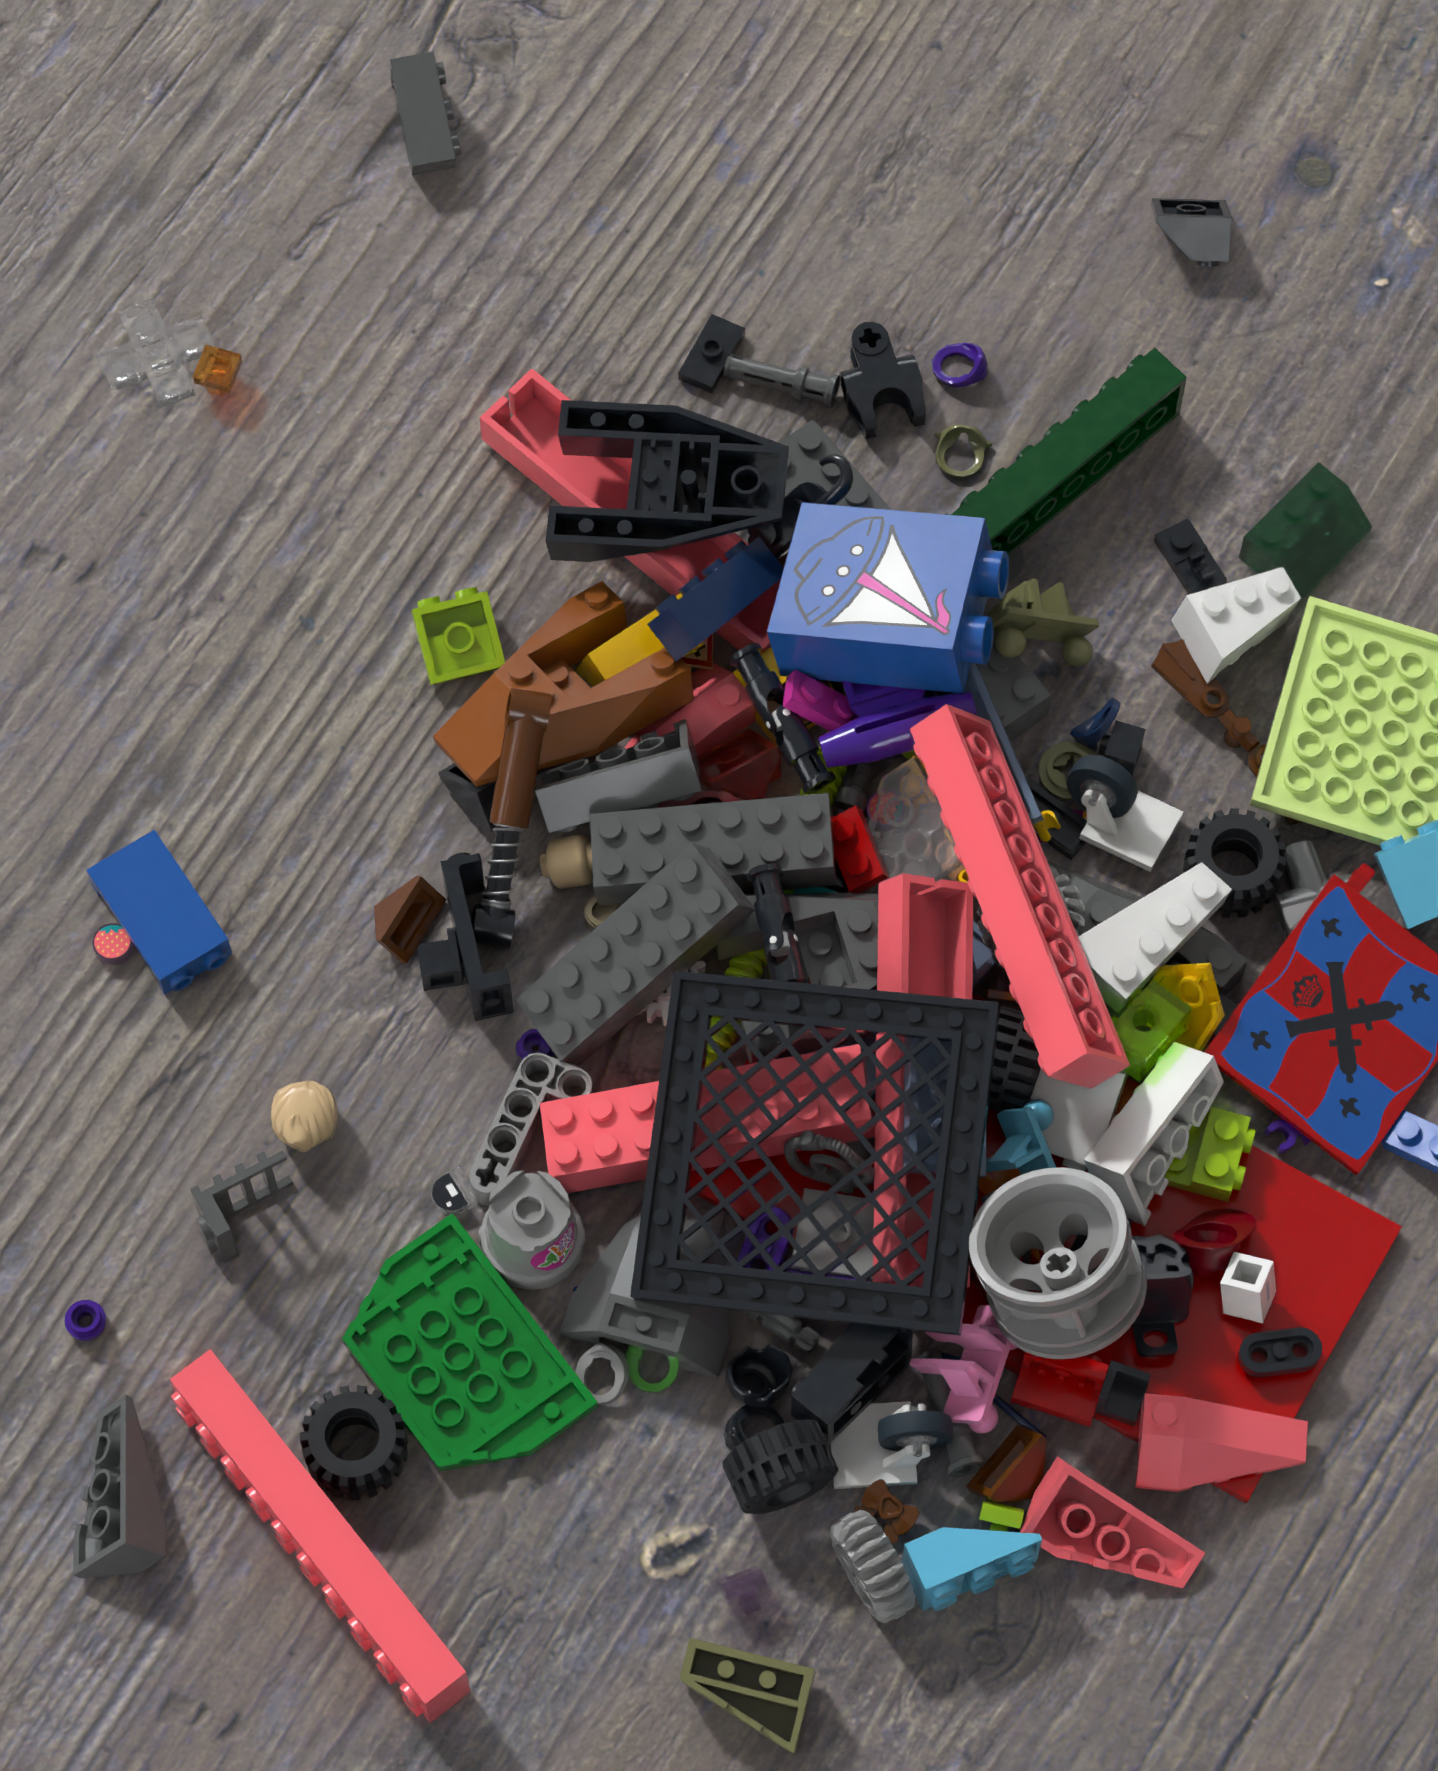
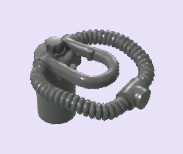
[784,1130,875,1194]

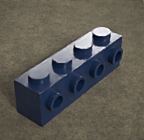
[647,537,784,662]

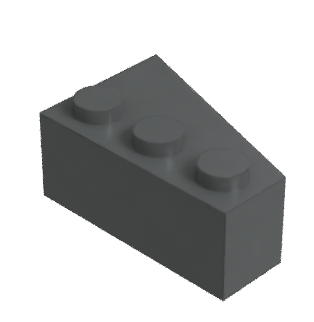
[390,51,461,175]

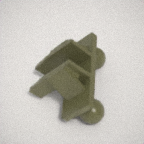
[987,578,1099,667]

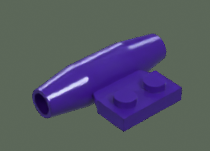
[818,681,978,768]

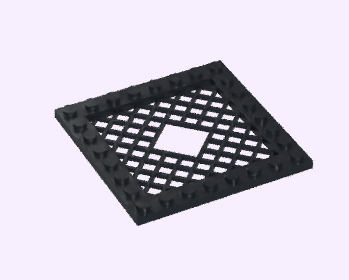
[630,971,1001,1336]

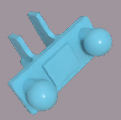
[981,1099,1056,1203]

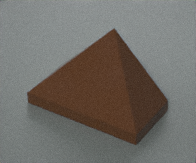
[374,876,447,964]
[966,1425,1047,1502]

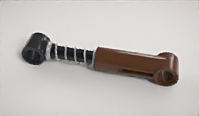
[471,688,551,949]

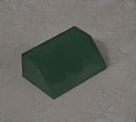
[1239,462,1372,603]

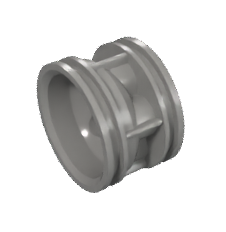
[969,1167,1147,1359]

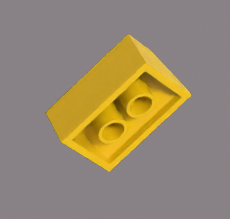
[576,593,704,687]

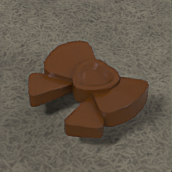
[854,1479,920,1543]

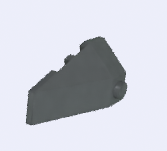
[73,1395,167,1578]

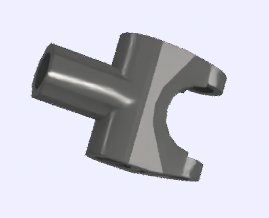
[1272,841,1351,940]

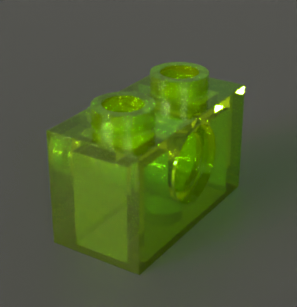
[1111,980,1192,1081]

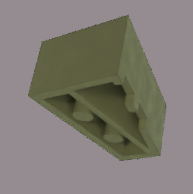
[679,1638,816,1756]

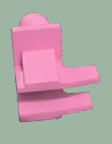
[910,1305,1018,1434]

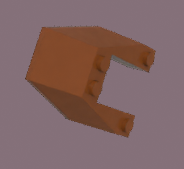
[433,581,694,787]

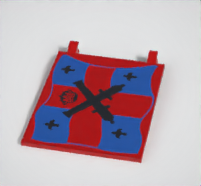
[1204,863,1438,1175]

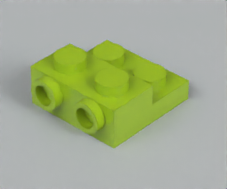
[411,587,505,686]
[1164,1107,1256,1202]

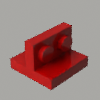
[1011,1345,1115,1427]

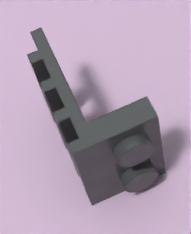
[190,1150,293,1263]

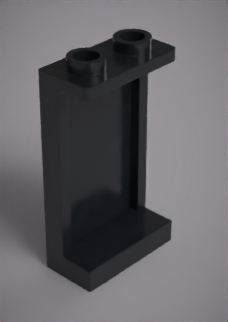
[441,852,514,1021]

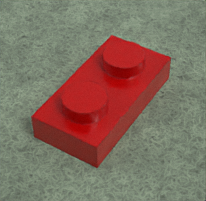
[832,805,889,893]

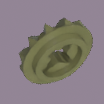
[1038,742,1099,802]

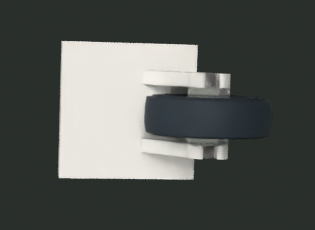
[1066,755,1183,872]
[830,1401,954,1489]

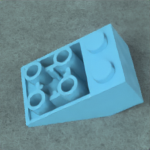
[902,1527,1042,1611]

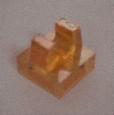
[193,344,243,396]

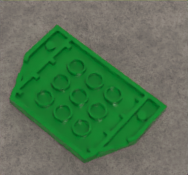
[342,1213,598,1472]

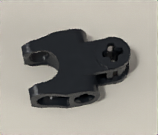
[839,322,926,439]

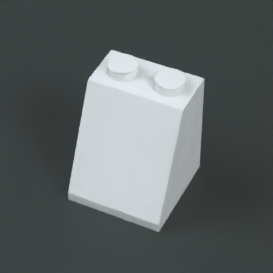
[1031,1069,1129,1172]

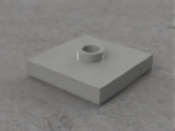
[791,1188,874,1282]

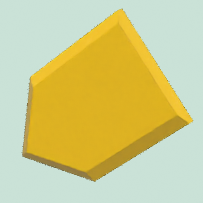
[1132,963,1225,1052]

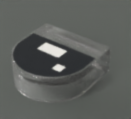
[431,1166,480,1216]

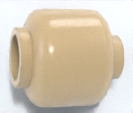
[540,834,593,889]

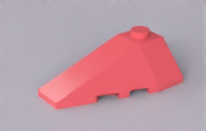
[1020,1456,1205,1588]

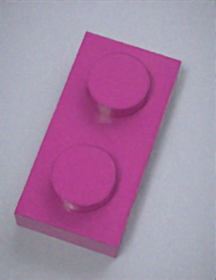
[783,669,858,731]

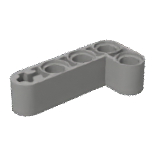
[469,1053,593,1206]

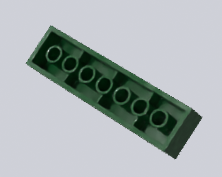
[944,347,1187,556]

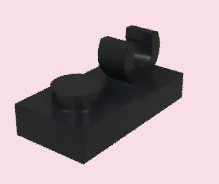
[1154,519,1227,595]

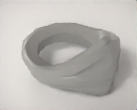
[576,1343,629,1405]

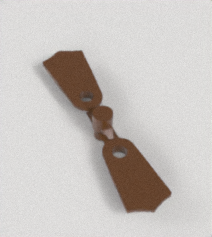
[1151,639,1302,825]

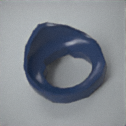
[1070,697,1121,752]

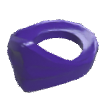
[932,342,988,388]

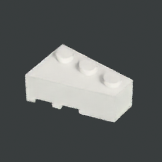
[1171,567,1301,683]

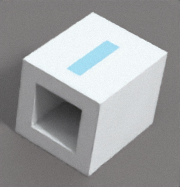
[1220,1252,1276,1323]

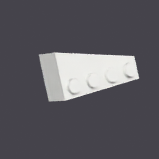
[1078,862,1232,1013]
[1084,1042,1224,1226]

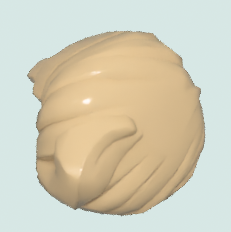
[271,1081,338,1153]

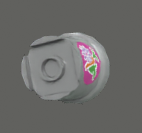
[478,1170,586,1291]

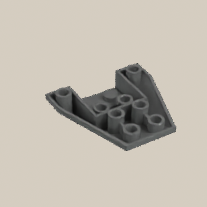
[560,1199,730,1379]

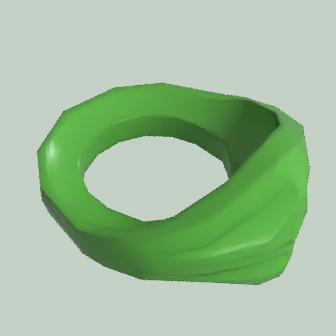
[626,1345,679,1393]

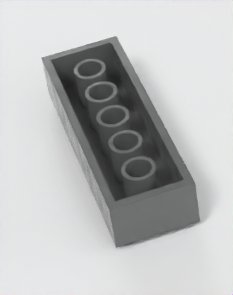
[590,793,837,906]
[515,843,756,1065]

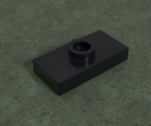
[678,314,745,393]

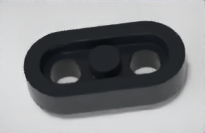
[1238,1327,1322,1377]

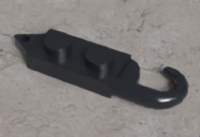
[747,454,853,559]

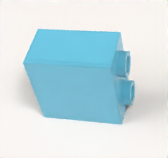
[1374,820,1438,929]

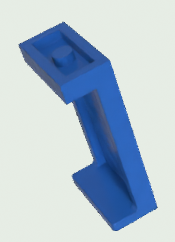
[86,830,232,994]

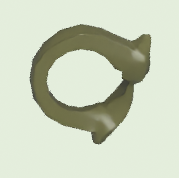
[934,424,993,479]

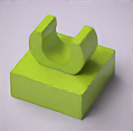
[979,1500,1025,1532]

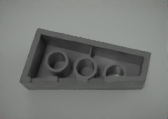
[535,719,702,833]

